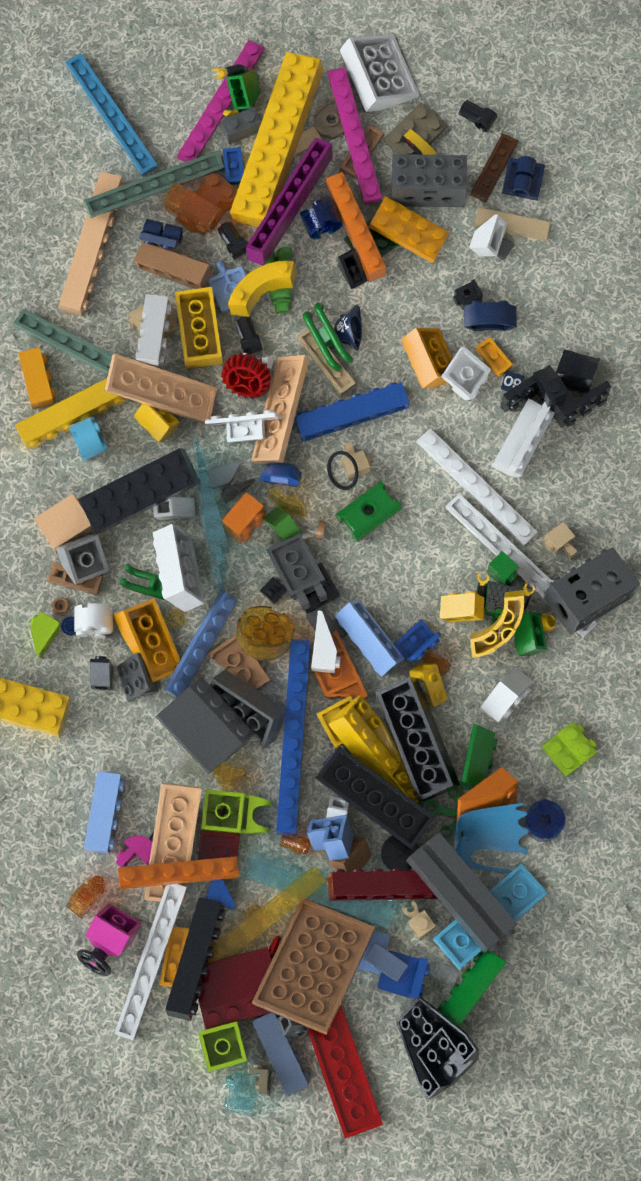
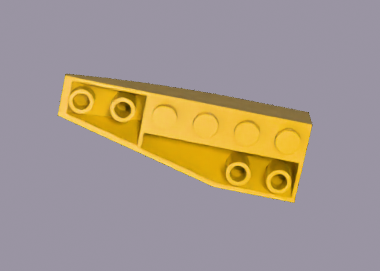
[328,695,419,803]

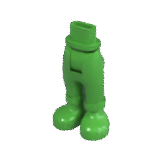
[266,247,293,314]

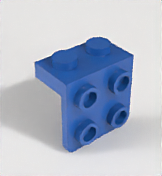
[394,619,442,662]
[377,951,430,1000]

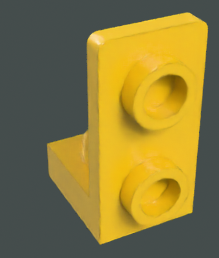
[409,663,448,707]

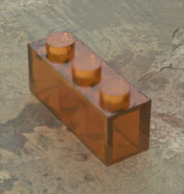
[163,182,223,234]

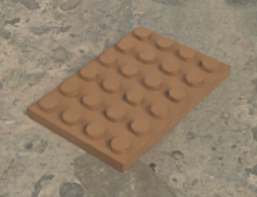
[252,898,375,1035]

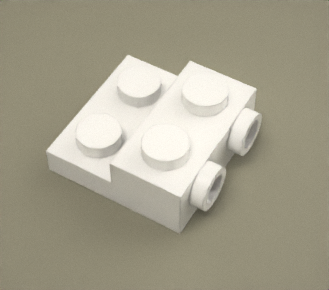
[441,346,491,400]

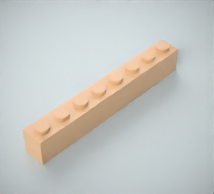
[59,171,125,316]

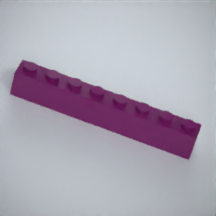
[246,138,333,266]

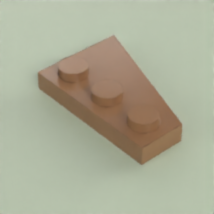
[207,633,271,690]

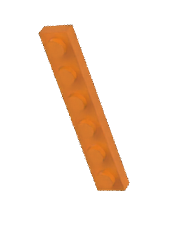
[118,856,239,889]

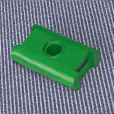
[335,481,402,542]

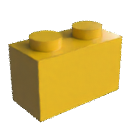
[133,403,180,442]
[440,591,484,623]

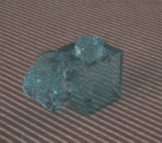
[224,1072,254,1114]

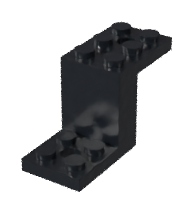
[500,365,611,428]

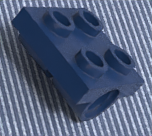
[502,156,545,201]
[139,219,184,250]

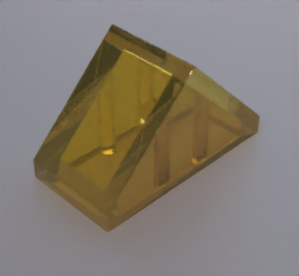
[211,765,248,791]

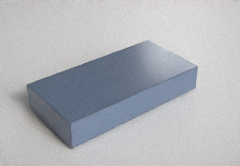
[364,942,408,982]

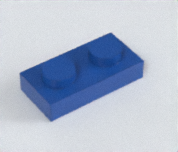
[223,147,244,185]

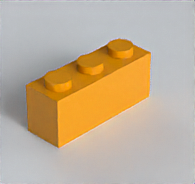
[18,347,57,410]

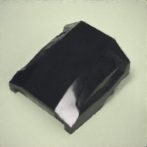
[556,350,600,394]

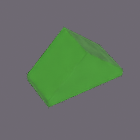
[264,507,303,541]

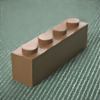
[134,242,212,289]

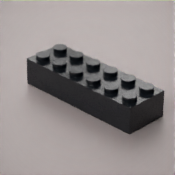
[79,448,201,533]
[376,677,461,801]
[315,746,435,849]

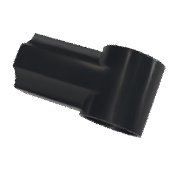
[459,100,498,132]
[217,221,248,260]
[235,316,263,354]

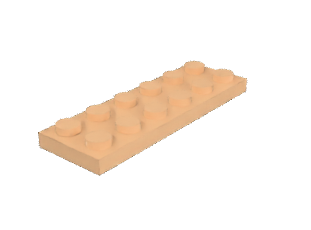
[104,354,217,424]
[251,355,310,464]
[144,782,202,904]

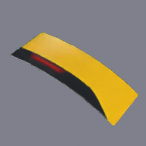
[400,129,437,155]

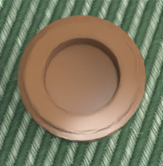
[315,520,327,540]

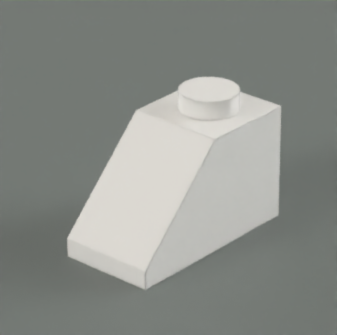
[469,214,508,256]

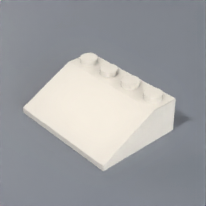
[340,34,420,112]

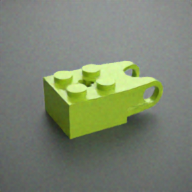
[201,789,273,834]

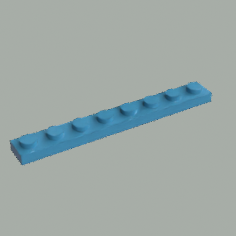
[66,53,158,177]

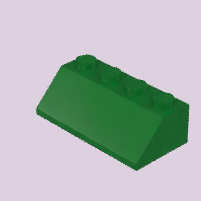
[437,950,507,1026]

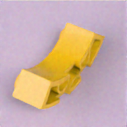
[228,261,297,317]
[470,590,525,658]

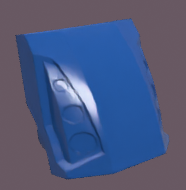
[260,463,302,487]

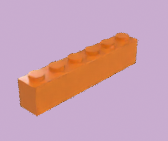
[326,172,386,282]

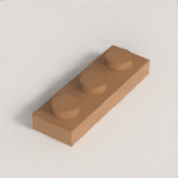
[340,124,384,179]

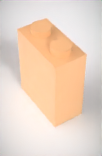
[34,494,93,553]

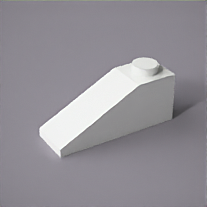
[311,611,340,673]

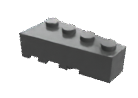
[210,669,287,749]

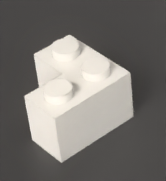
[481,667,534,722]

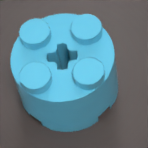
[69,417,108,461]

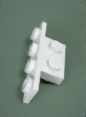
[205,410,281,443]

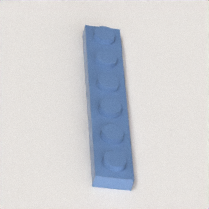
[164,590,238,698]

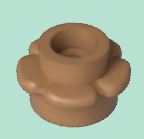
[52,597,71,616]

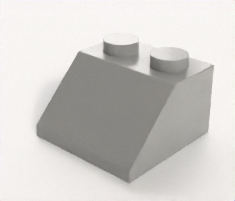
[56,534,110,584]

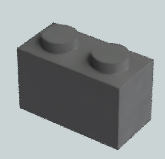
[221,107,261,144]

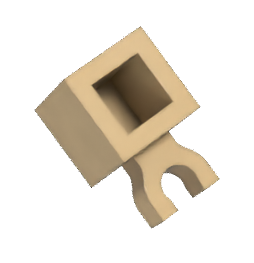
[342,442,372,480]
[544,522,577,560]
[402,901,436,940]

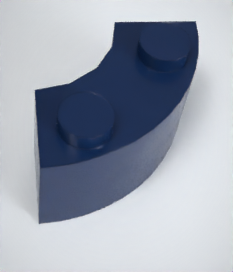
[464,301,517,331]

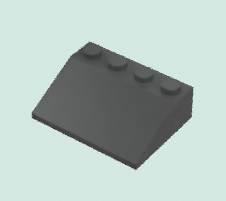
[156,677,255,775]

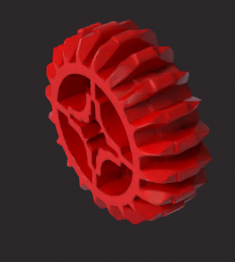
[221,352,272,400]

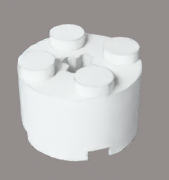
[74,603,113,638]

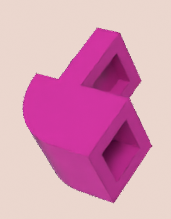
[116,836,152,867]

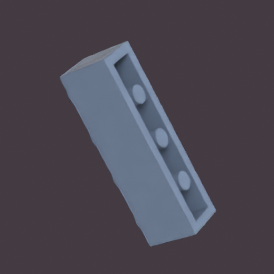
[252,1012,310,1096]

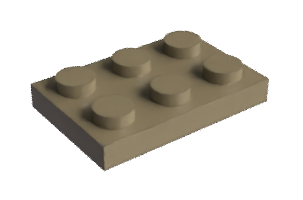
[383,102,447,155]

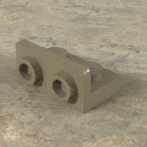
[248,1065,271,1096]

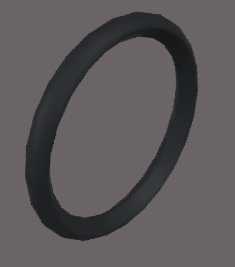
[327,451,359,490]

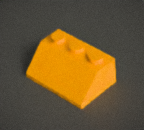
[401,328,453,388]

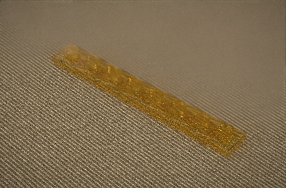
[208,866,328,963]

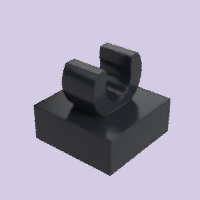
[260,577,287,604]

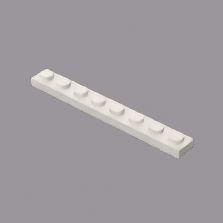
[417,428,537,546]
[114,884,187,1040]

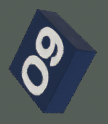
[501,371,524,392]

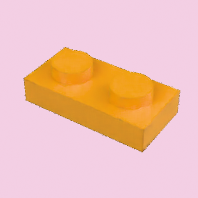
[475,337,513,378]

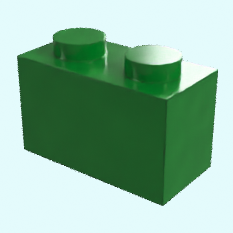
[487,551,519,586]
[514,612,548,656]

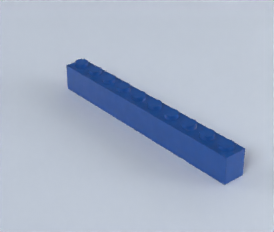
[276,639,310,836]

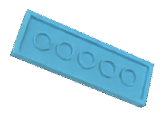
[433,863,548,970]

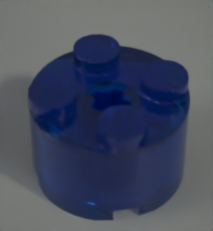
[300,199,343,240]
[524,799,566,842]

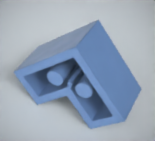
[307,815,354,861]

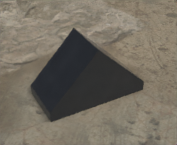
[338,249,368,289]

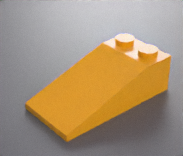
[113,598,181,683]

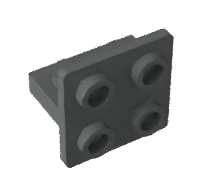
[117,653,159,702]

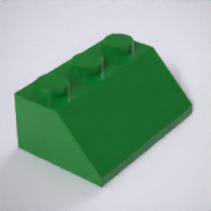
[460,724,498,790]

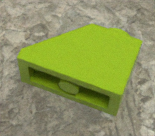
[30,611,62,659]

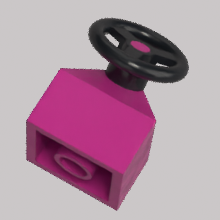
[77,903,142,976]

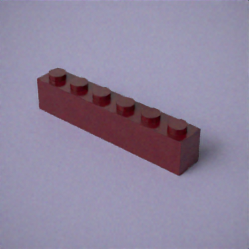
[327,868,438,901]

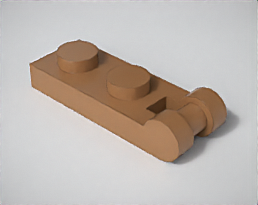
[46,563,103,595]

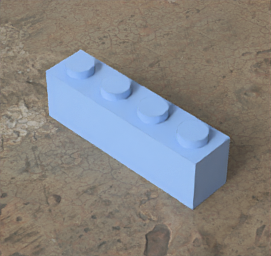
[335,599,405,677]
[84,771,125,854]

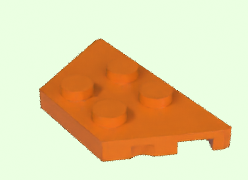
[309,630,368,699]

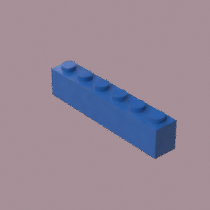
[295,382,409,442]

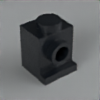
[453,279,483,310]

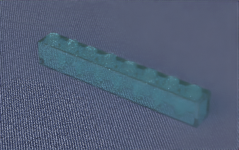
[241,851,399,931]

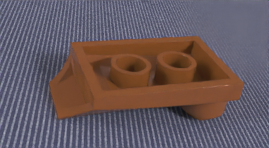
[175,173,237,236]

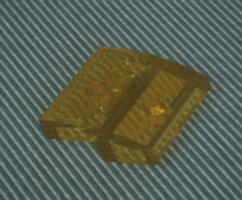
[268,485,307,518]

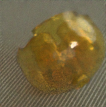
[235,606,295,661]

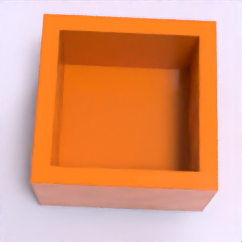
[221,492,265,545]

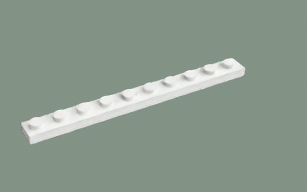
[446,494,598,638]

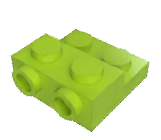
[541,722,597,777]

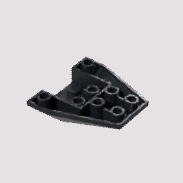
[396,997,479,1099]

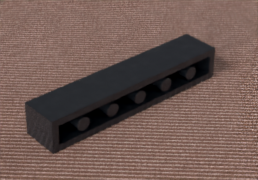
[165,897,226,1021]

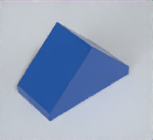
[206,879,236,910]

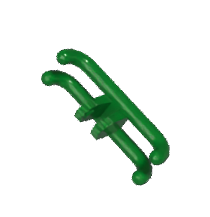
[303,303,353,372]
[120,564,165,600]

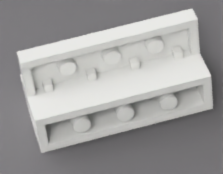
[491,399,555,478]

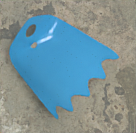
[455,803,528,873]

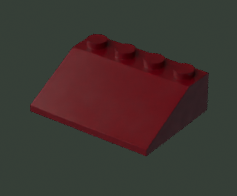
[198,947,271,1030]

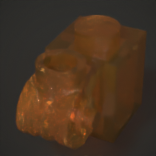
[67,875,107,919]

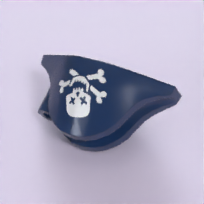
[334,304,362,351]

